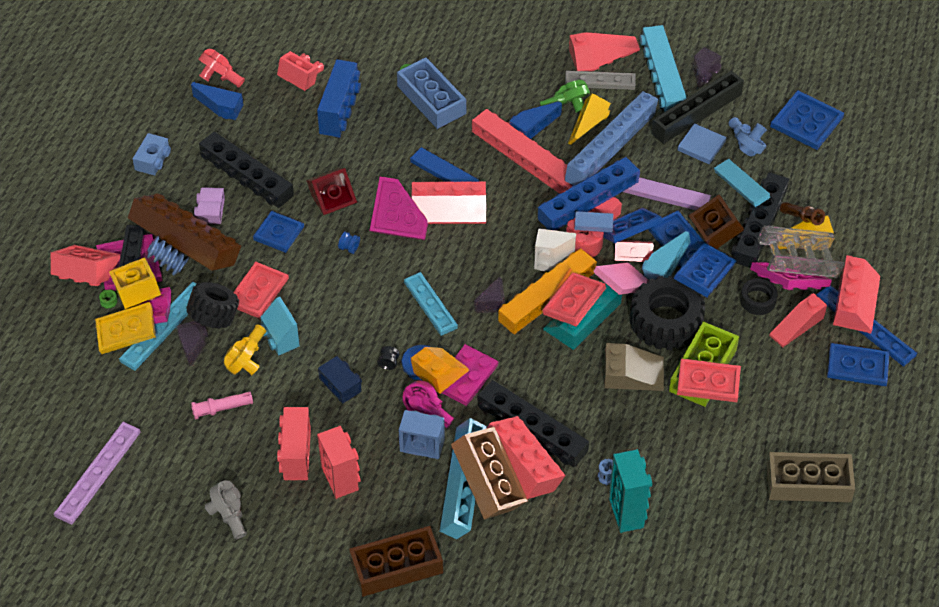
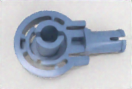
[729,117,767,156]

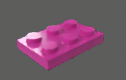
[442,344,498,406]

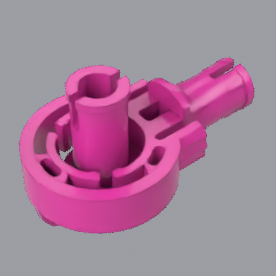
[403,380,455,428]

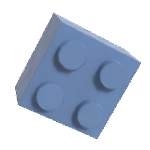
[399,410,445,459]

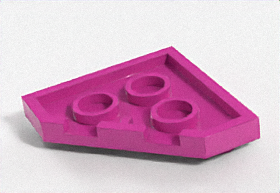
[370,177,428,240]
[750,262,831,290]

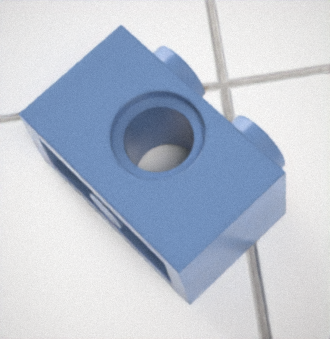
[133,133,171,176]

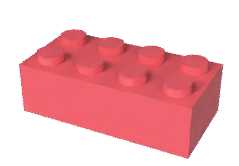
[486,416,565,499]

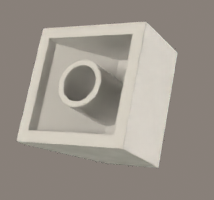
[534,229,576,272]

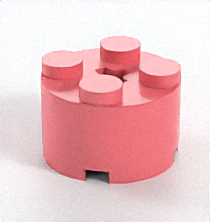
[566,219,604,258]

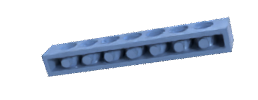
[565,91,658,186]

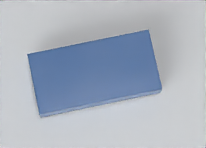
[575,211,613,232]

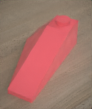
[569,32,640,72]

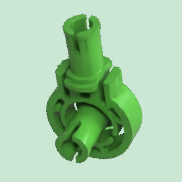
[540,80,590,113]

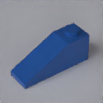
[191,82,243,120]
[509,102,562,139]

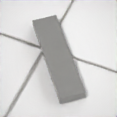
[565,71,635,90]

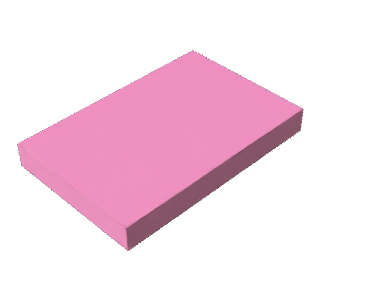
[593,263,648,295]

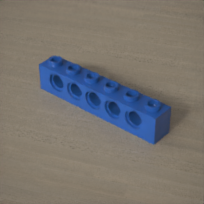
[538,157,640,231]

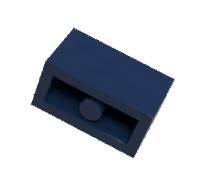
[318,356,362,404]

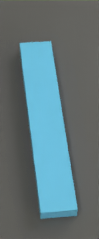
[119,282,196,371]

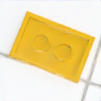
[95,302,156,354]

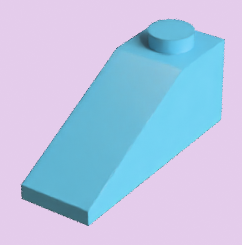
[642,231,691,280]

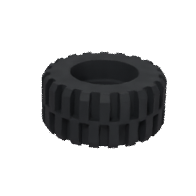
[630,276,705,350]

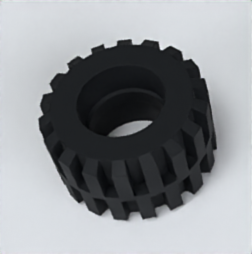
[186,282,239,329]

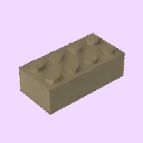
[766,452,855,502]

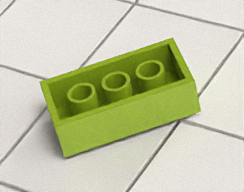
[669,322,739,407]

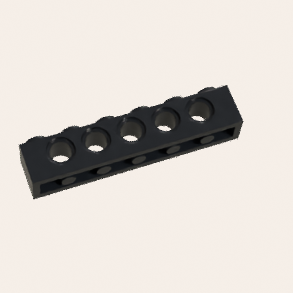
[199,131,294,208]
[731,172,790,268]
[478,380,589,468]

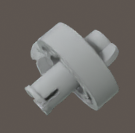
[205,480,247,539]

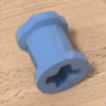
[598,459,613,485]

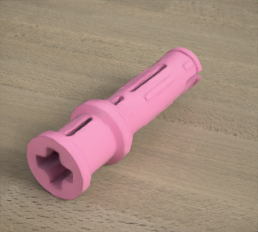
[191,392,253,420]

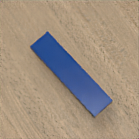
[410,147,479,182]

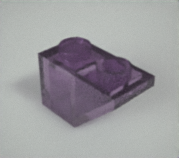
[693,47,722,87]

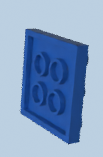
[770,91,844,150]

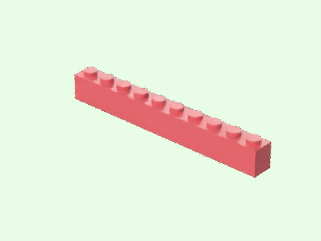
[472,109,622,220]

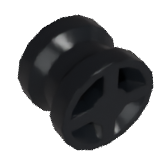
[377,346,400,370]

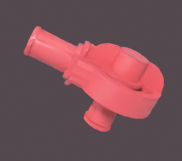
[198,49,245,88]

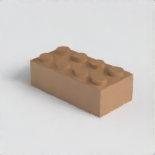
[451,427,528,520]

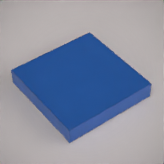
[253,211,304,253]

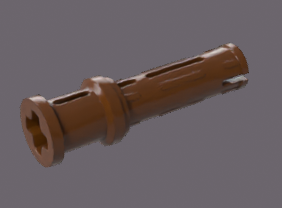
[780,202,825,226]

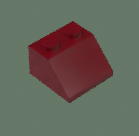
[306,168,357,215]

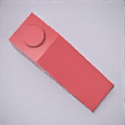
[769,293,827,347]

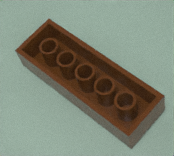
[128,194,241,271]

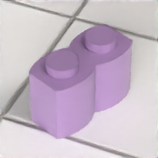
[194,188,225,224]

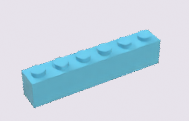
[640,25,687,112]
[440,418,486,539]

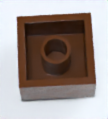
[689,194,744,249]

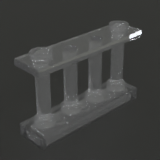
[758,225,845,278]

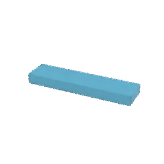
[714,159,770,207]
[404,272,458,336]

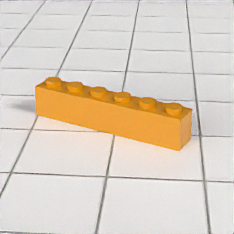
[498,248,597,334]

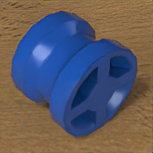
[338,232,360,254]

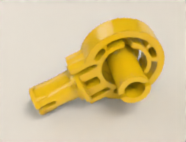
[224,324,266,376]

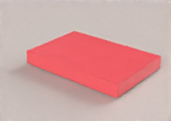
[234,262,289,319]
[543,272,606,326]
[677,359,741,402]

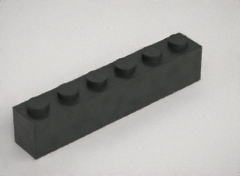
[652,71,744,144]

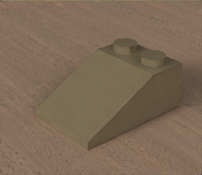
[604,343,664,391]

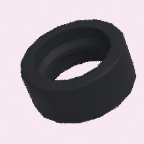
[740,278,778,315]

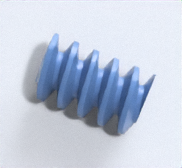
[147,236,189,276]

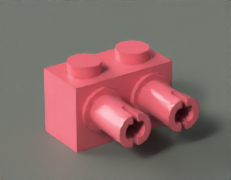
[277,51,324,91]

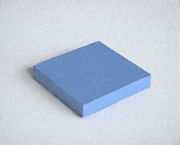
[678,123,726,164]

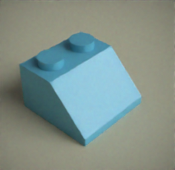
[260,297,300,355]

